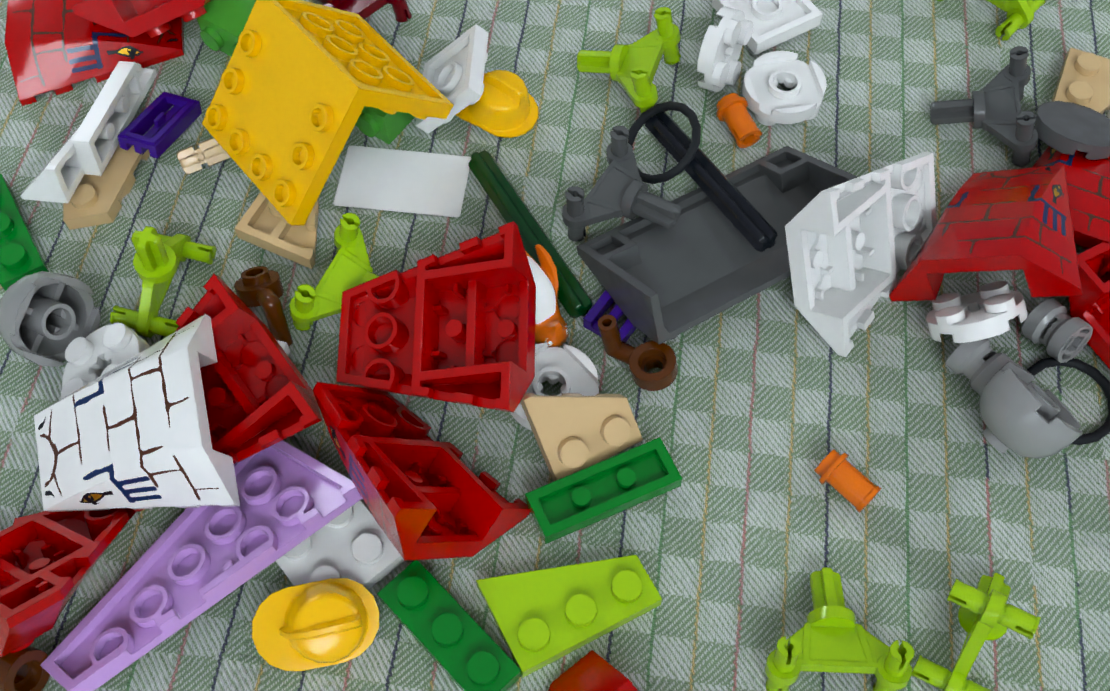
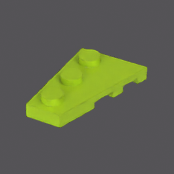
[476,555,662,678]

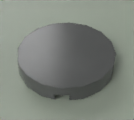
[1034,101,1110,160]

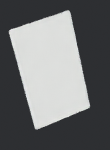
[333,145,472,218]

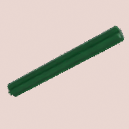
[468,150,593,319]

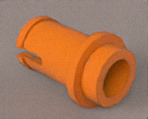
[716,93,762,148]
[814,449,881,513]

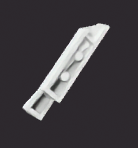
[20,61,157,203]

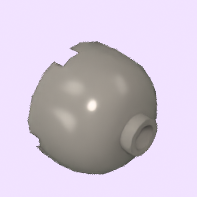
[0,271,101,367]
[979,361,1083,459]

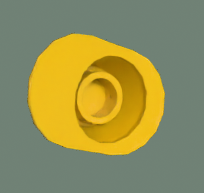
[456,70,538,138]
[252,578,379,671]

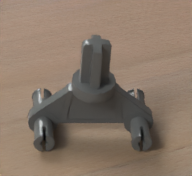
[930,46,1038,167]
[562,126,681,242]

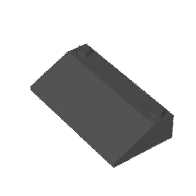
[576,146,857,345]

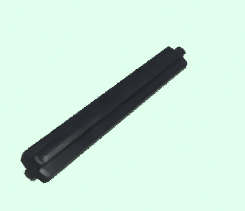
[645,111,778,252]

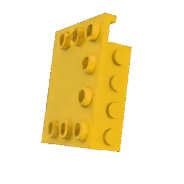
[202,0,454,226]

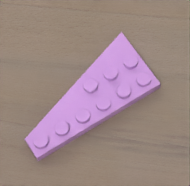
[40,440,362,691]

